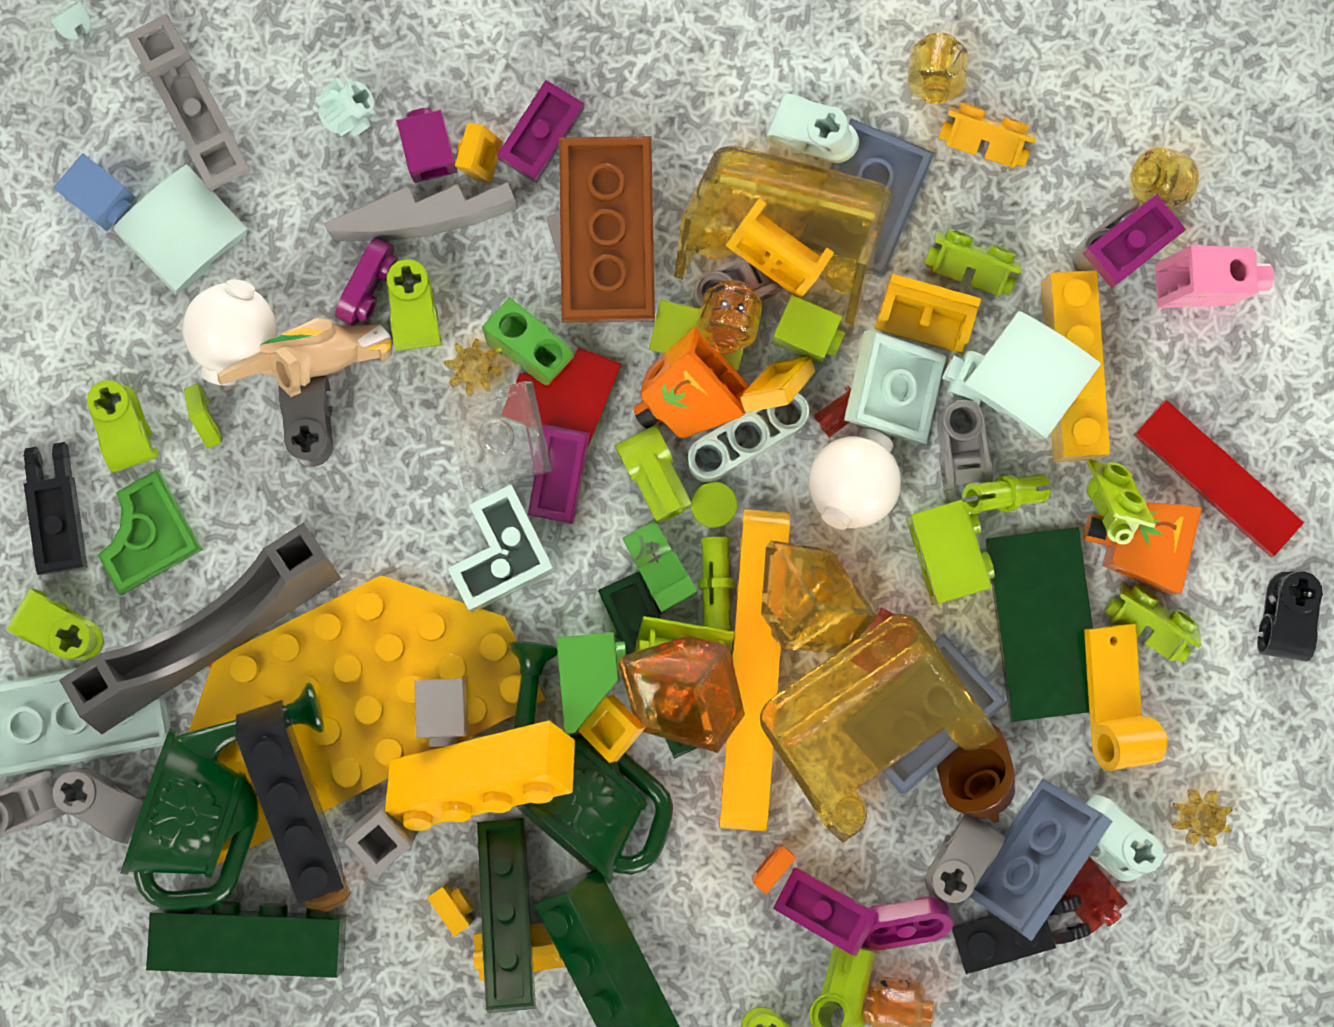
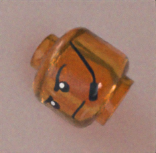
[697,280,762,354]
[864,977,935,1027]

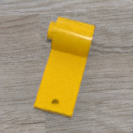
[1084,623,1168,771]

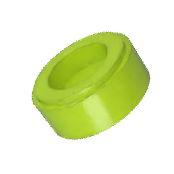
[691,482,737,529]

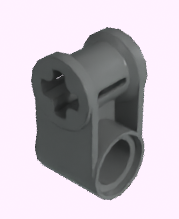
[278,376,333,467]

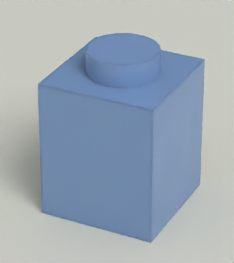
[53,153,136,231]

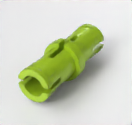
[962,474,1051,514]
[698,537,735,631]

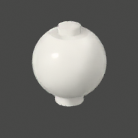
[182,280,277,386]
[808,428,901,530]

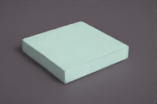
[844,330,947,444]

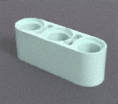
[687,393,809,483]

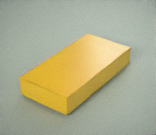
[740,356,815,412]

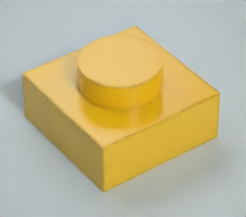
[455,123,503,184]
[578,694,646,763]
[427,883,474,937]

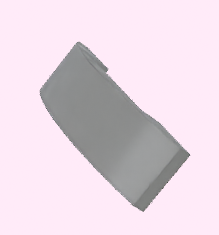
[126,13,251,192]

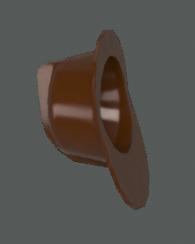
[936,721,1015,823]

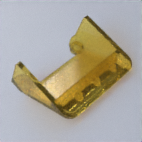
[760,614,999,843]

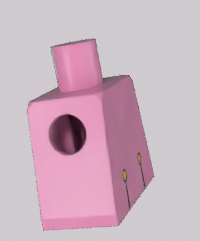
[1155,245,1274,308]

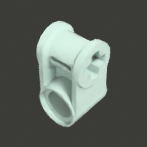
[766,94,859,163]
[1086,795,1163,882]

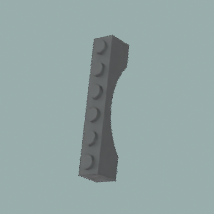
[59,522,342,734]

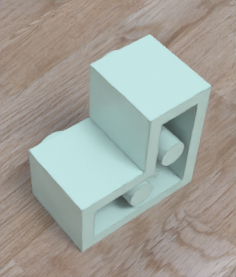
[448,484,556,613]

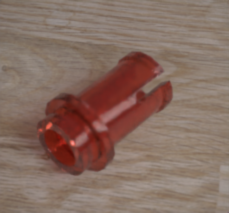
[812,385,851,439]

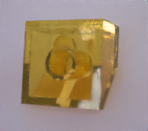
[761,540,878,655]

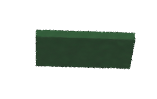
[985,527,1093,722]

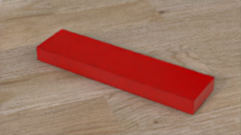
[1133,400,1305,557]

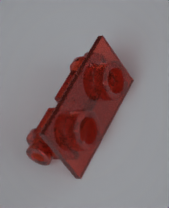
[1062,857,1128,933]

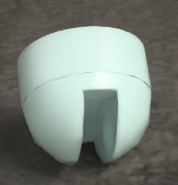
[49,1,91,40]

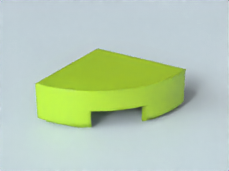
[184,383,223,449]

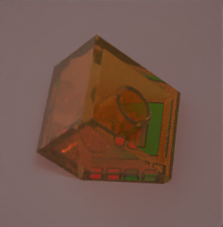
[618,635,745,753]

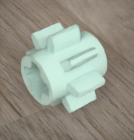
[317,78,375,137]
[942,351,984,406]

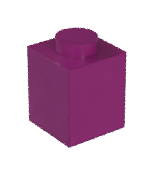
[396,108,458,183]

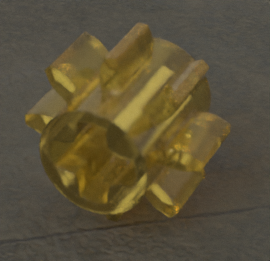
[444,338,503,398]
[1171,789,1233,847]

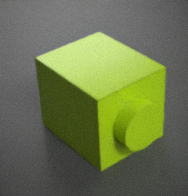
[771,295,845,365]

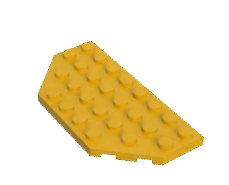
[188,575,546,866]

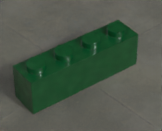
[534,869,680,1027]
[146,901,347,978]

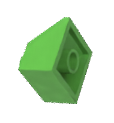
[556,632,628,734]

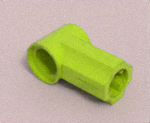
[614,425,692,524]
[809,945,876,1027]

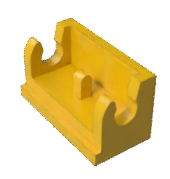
[726,198,835,298]
[874,273,981,354]

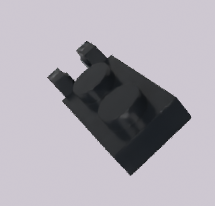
[23,442,88,575]
[952,894,1091,975]

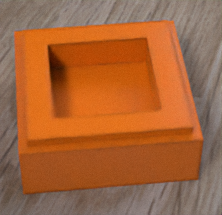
[751,844,796,895]

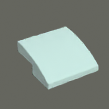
[114,164,248,295]
[963,311,1101,440]

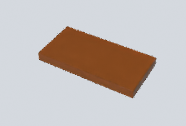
[559,136,655,323]

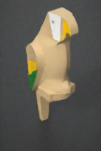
[217,318,392,397]

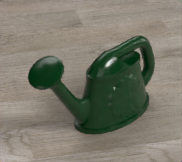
[508,641,674,884]
[120,682,325,910]

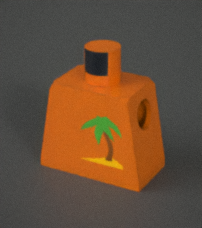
[634,327,749,438]
[1083,502,1202,595]

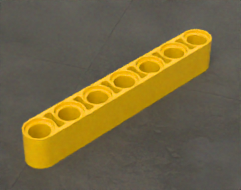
[719,508,790,832]

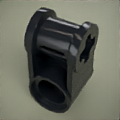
[1257,571,1323,662]

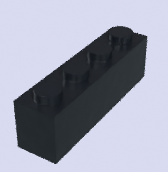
[235,700,344,904]

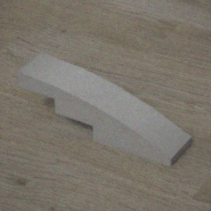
[324,182,518,241]

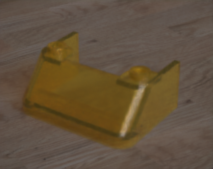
[674,146,892,325]

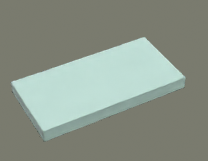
[0,668,171,778]

